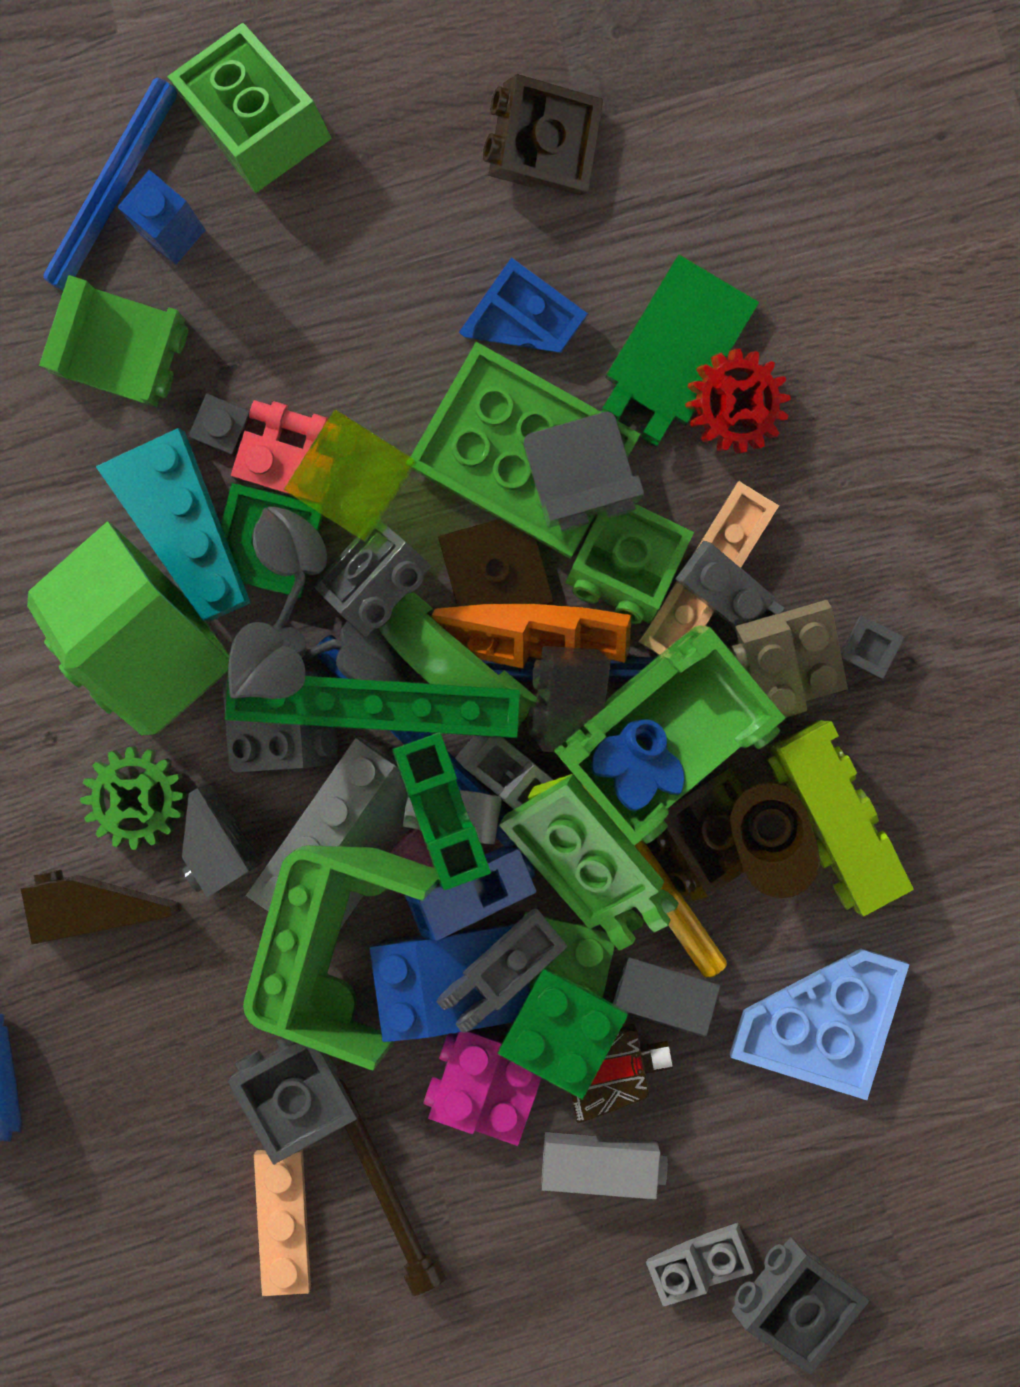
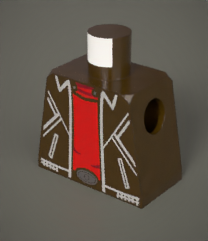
[571,1024,673,1123]

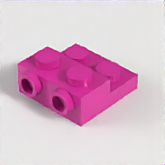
[423,1029,542,1146]

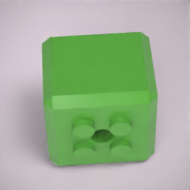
[27,521,230,736]

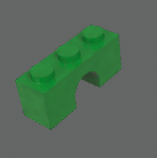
[392,732,491,891]

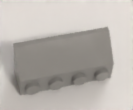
[246,737,410,929]

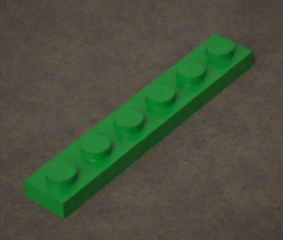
[225,676,520,738]

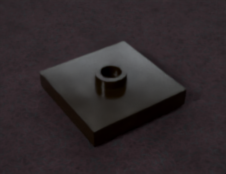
[438,519,554,607]

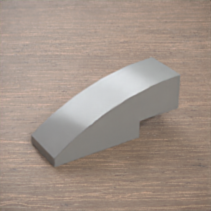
[455,736,554,809]

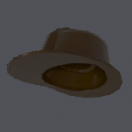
[730,783,820,899]

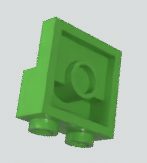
[565,503,694,624]

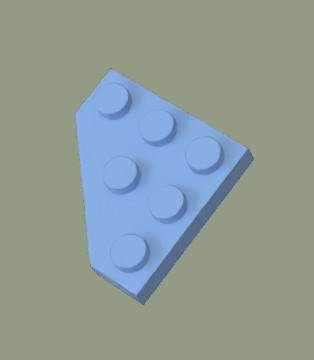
[729,948,909,1100]

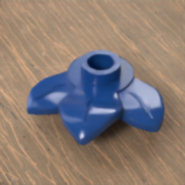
[591,720,684,812]

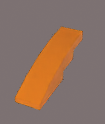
[432,604,631,668]

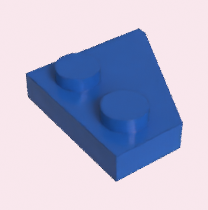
[459,257,589,353]

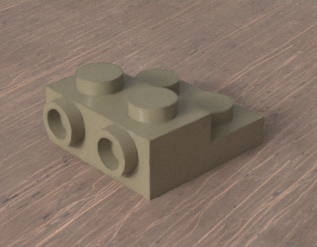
[732,600,848,717]

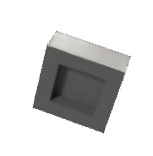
[188,393,250,457]
[841,615,905,679]

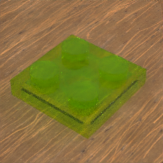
[283,409,417,542]

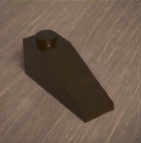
[21,869,180,945]

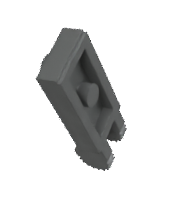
[676,540,788,629]
[437,909,567,1033]

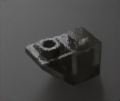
[527,646,611,752]

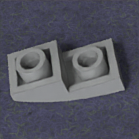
[646,1223,755,1306]

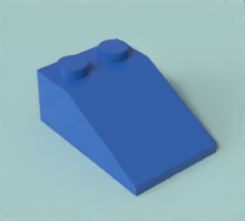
[370,924,531,1042]

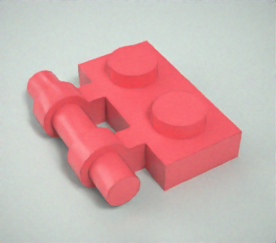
[231,400,345,505]

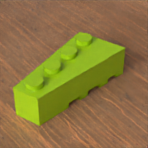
[766,720,914,917]

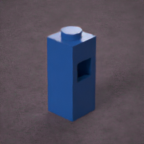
[118,170,206,265]
[405,846,536,941]

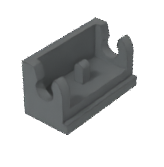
[612,957,721,1038]

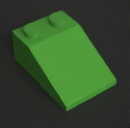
[167,23,332,193]

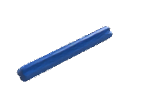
[43,78,177,290]

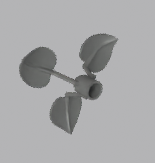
[228,507,407,699]

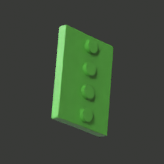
[406,342,641,559]

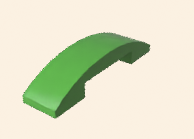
[378,592,540,728]

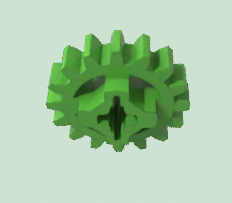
[80,746,187,850]

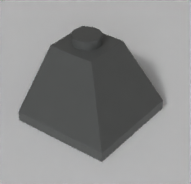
[182,784,262,897]

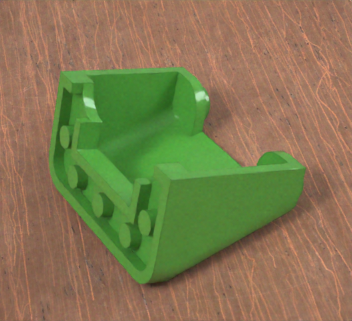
[553,625,785,846]

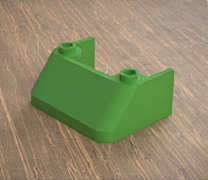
[243,845,439,1071]

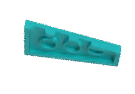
[96,428,251,622]

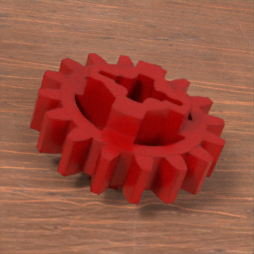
[685,349,791,454]

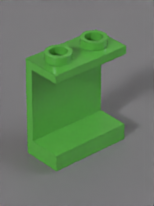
[39,275,188,408]

